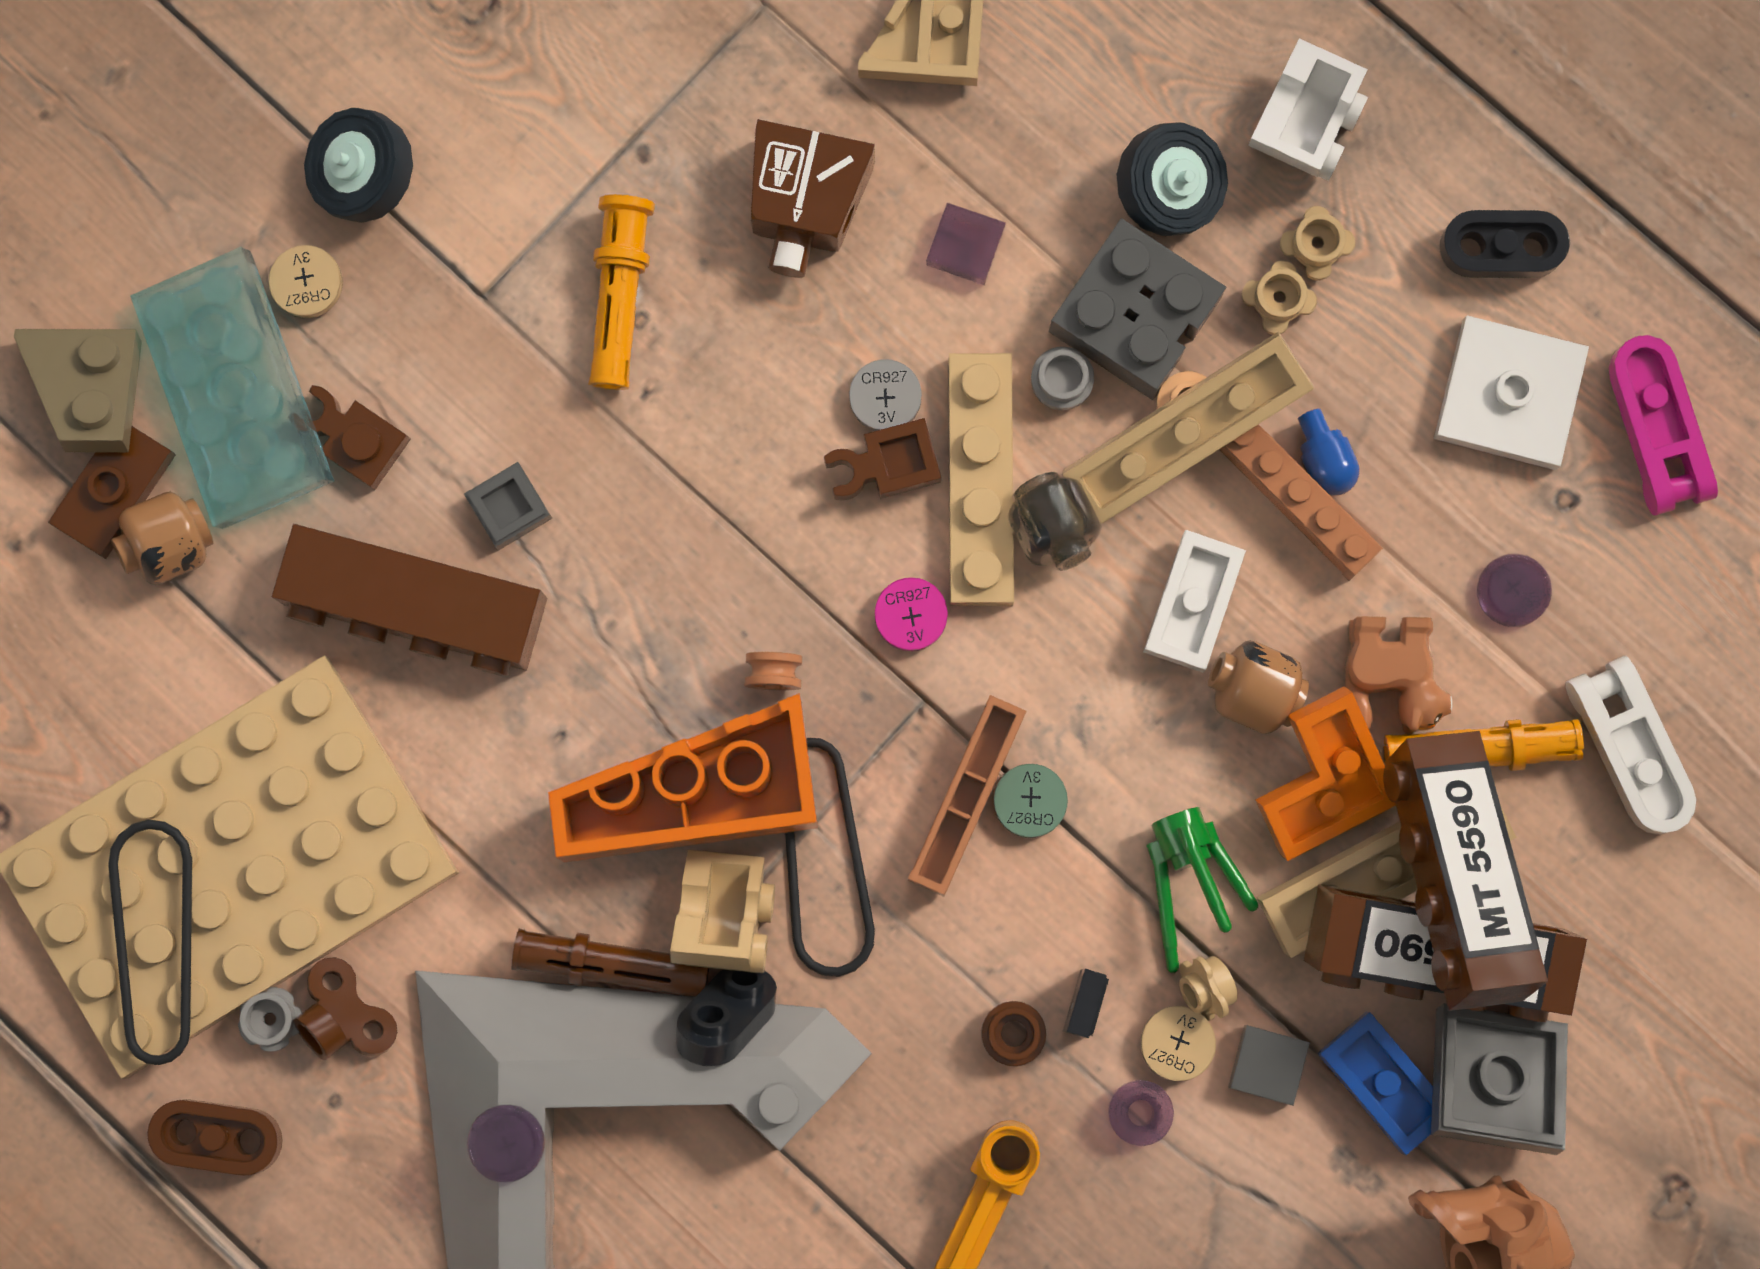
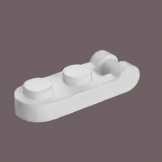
[1565,656,1696,835]

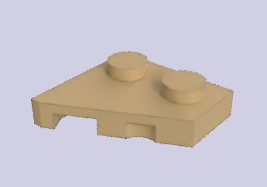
[858,0,984,86]

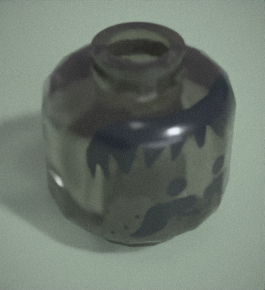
[1007,472,1102,571]

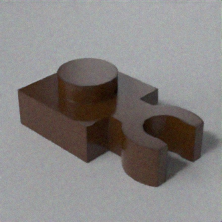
[290,385,411,490]
[824,418,942,501]

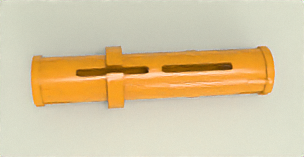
[1383,719,1584,771]

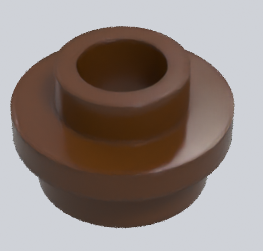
[981,1001,1046,1066]

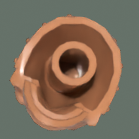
[1408,1175,1575,1269]

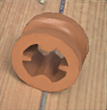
[744,652,803,690]

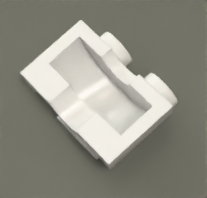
[1248,38,1368,181]

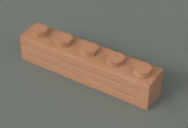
[1219,424,1383,581]
[908,695,1027,897]

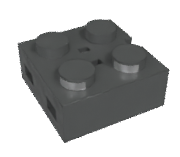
[1049,218,1226,400]

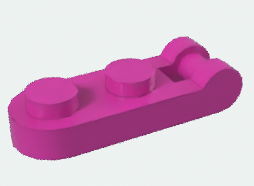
[1609,335,1718,516]

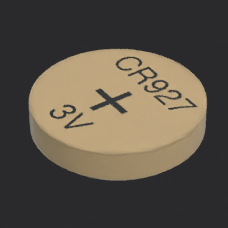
[269,245,343,318]
[1140,1006,1216,1081]

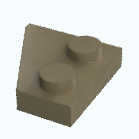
[14,329,142,452]

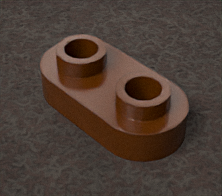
[147,1099,283,1176]

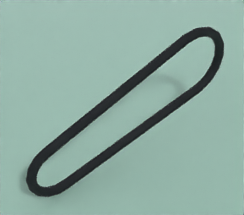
[785,738,875,977]
[108,820,192,1065]

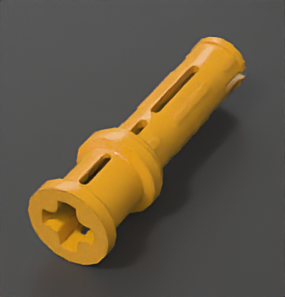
[588,194,655,390]

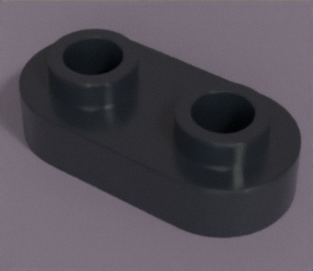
[1440,210,1570,278]
[676,969,777,1066]

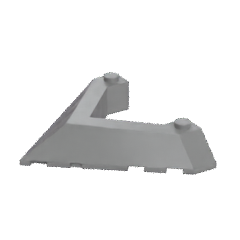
[415,970,872,1269]

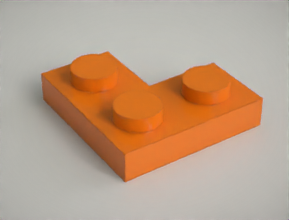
[1255,686,1396,861]

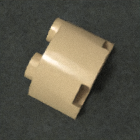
[670,850,775,973]

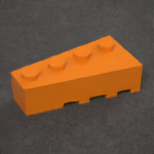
[548,693,818,863]

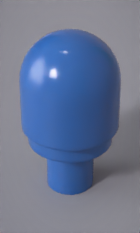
[1298,408,1360,496]

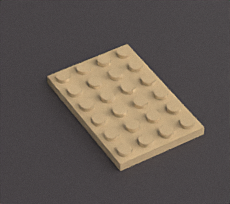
[0,655,459,1079]

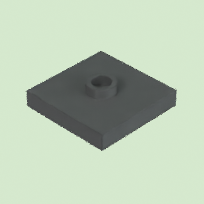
[1431,1003,1568,1155]

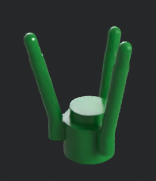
[1146,807,1258,973]

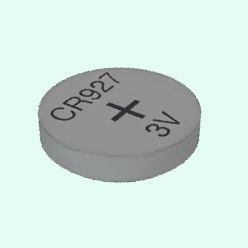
[849,359,922,431]

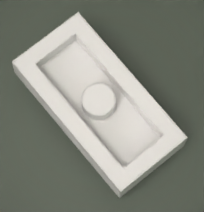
[1143,530,1246,673]

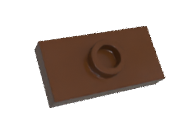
[48,426,176,559]

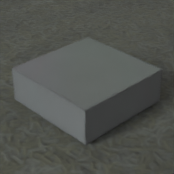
[464,462,552,551]
[1228,1025,1310,1106]

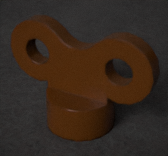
[293,957,398,1060]

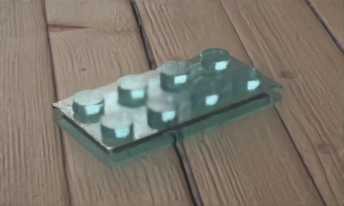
[130,247,334,529]

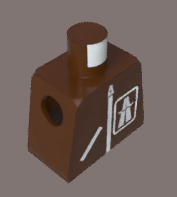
[751,119,875,278]

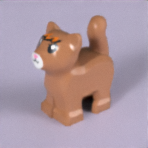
[1345,616,1452,735]

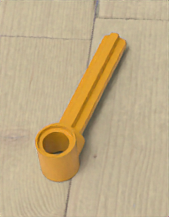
[934,1120,1040,1269]

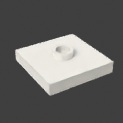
[1434,315,1589,470]

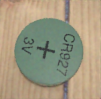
[994,764,1068,838]

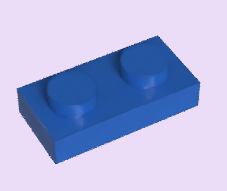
[1317,1012,1433,1155]

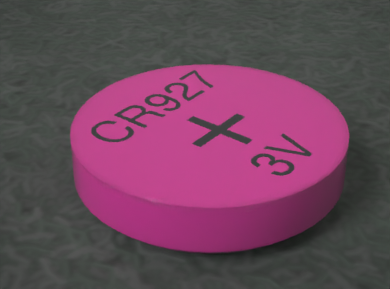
[875,578,948,651]

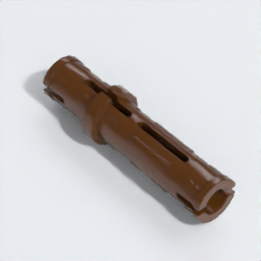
[511,928,709,997]

